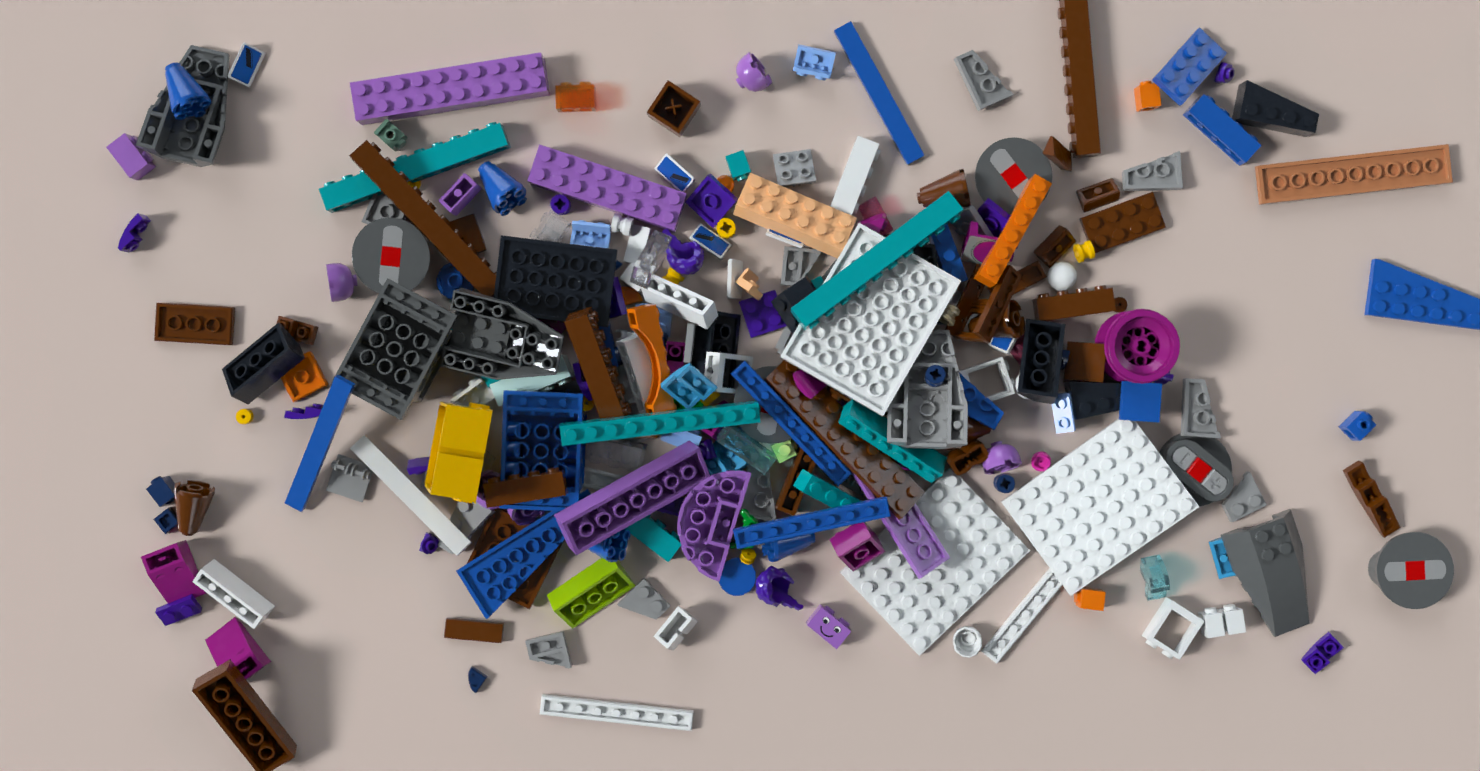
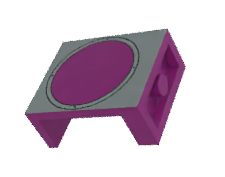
[961,221,1019,265]

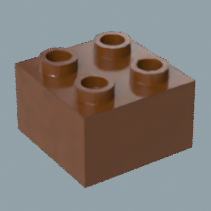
[647,80,701,138]

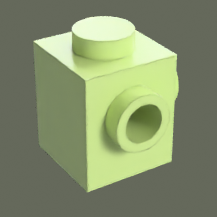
[770,439,798,463]

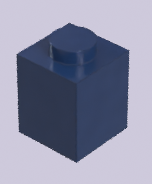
[146,476,175,507]

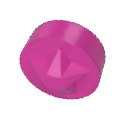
[1031,451,1051,471]

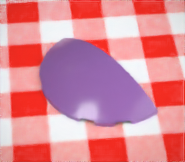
[677,470,752,581]

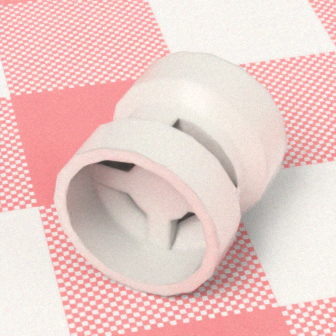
[610,213,634,236]

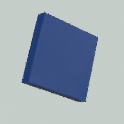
[1119,381,1162,423]

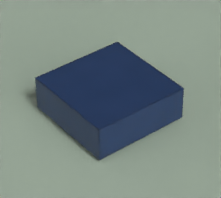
[153,507,178,534]

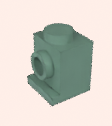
[374,118,408,151]

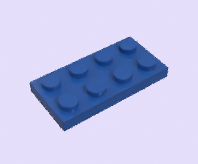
[1152,27,1227,106]

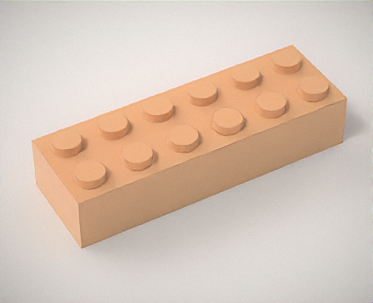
[733,173,857,259]

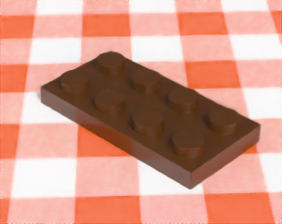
[1079,191,1166,253]

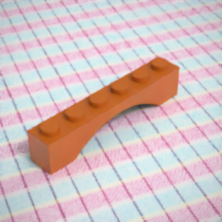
[974,174,1052,288]
[626,304,677,413]

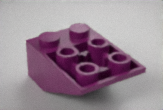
[141,540,206,603]
[205,617,271,680]

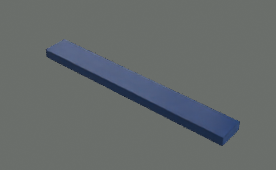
[834,21,924,165]
[731,360,852,486]
[285,375,355,512]
[733,496,891,549]

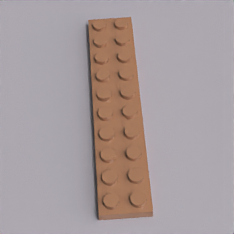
[1255,144,1453,205]

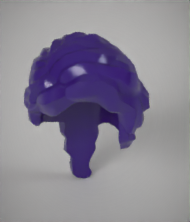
[662,229,704,275]
[755,565,804,611]

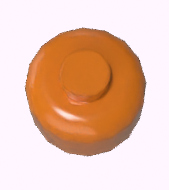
[717,175,734,192]

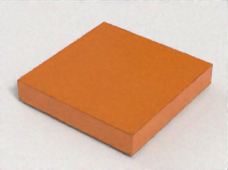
[281,351,329,402]

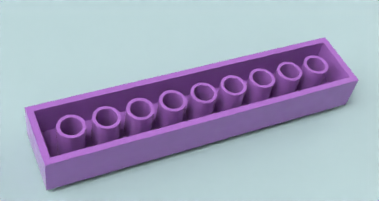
[350,52,550,125]

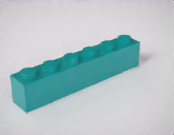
[838,399,947,483]

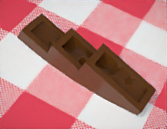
[1343,460,1401,538]

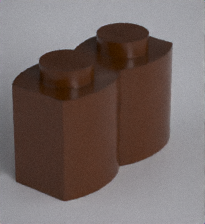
[945,439,989,475]

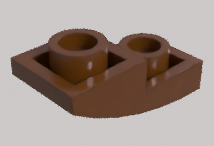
[276,316,319,345]

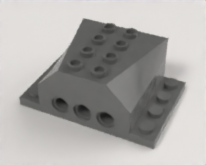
[331,278,458,420]

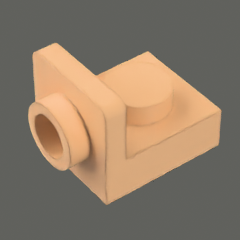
[736,268,763,301]

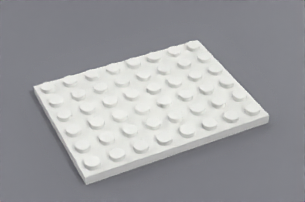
[780,223,961,417]
[1001,418,1199,596]
[840,468,1030,656]

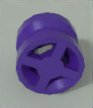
[550,194,571,215]

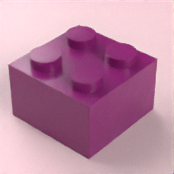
[829,522,886,571]

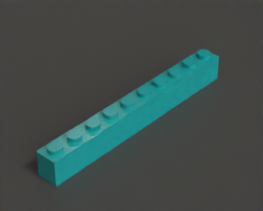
[319,122,511,213]
[790,191,963,330]
[560,401,761,446]

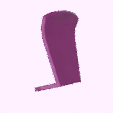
[793,370,827,399]

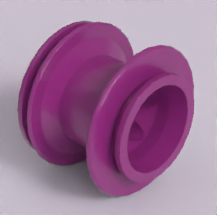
[1095,309,1180,384]

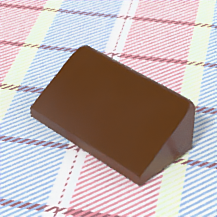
[1043,136,1072,172]
[1076,178,1120,213]
[1034,225,1076,268]

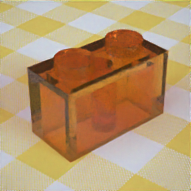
[555,82,597,112]

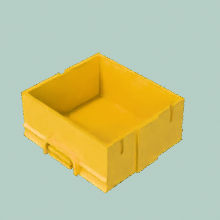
[424,402,493,504]

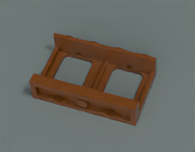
[945,264,1022,343]

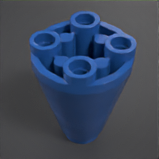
[165,63,211,120]
[478,161,527,216]
[588,529,630,562]
[762,533,815,562]

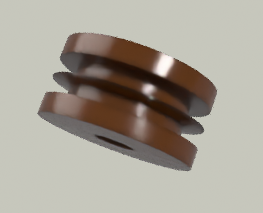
[1114,297,1128,313]

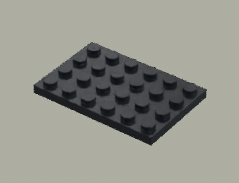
[494,235,618,327]

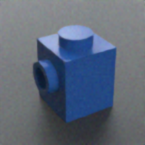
[1338,411,1376,441]

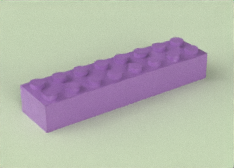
[527,144,687,232]
[554,440,710,555]

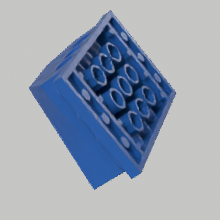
[499,390,587,511]

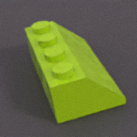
[547,558,635,629]

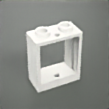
[704,352,753,394]
[959,357,1015,401]
[1141,597,1204,660]

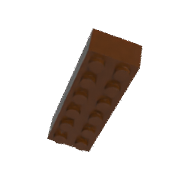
[564,307,632,419]
[192,659,297,771]

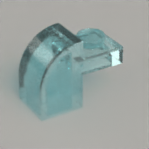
[1140,555,1170,601]

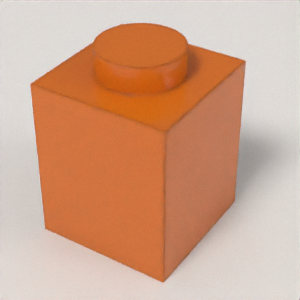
[1134,81,1161,112]
[1074,587,1106,611]

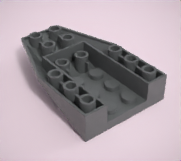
[441,288,564,380]

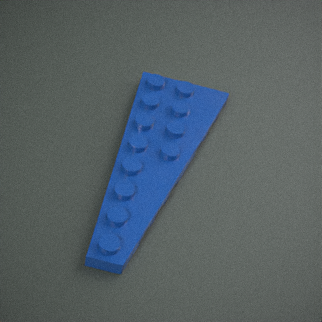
[1364,259,1480,330]
[456,489,591,619]

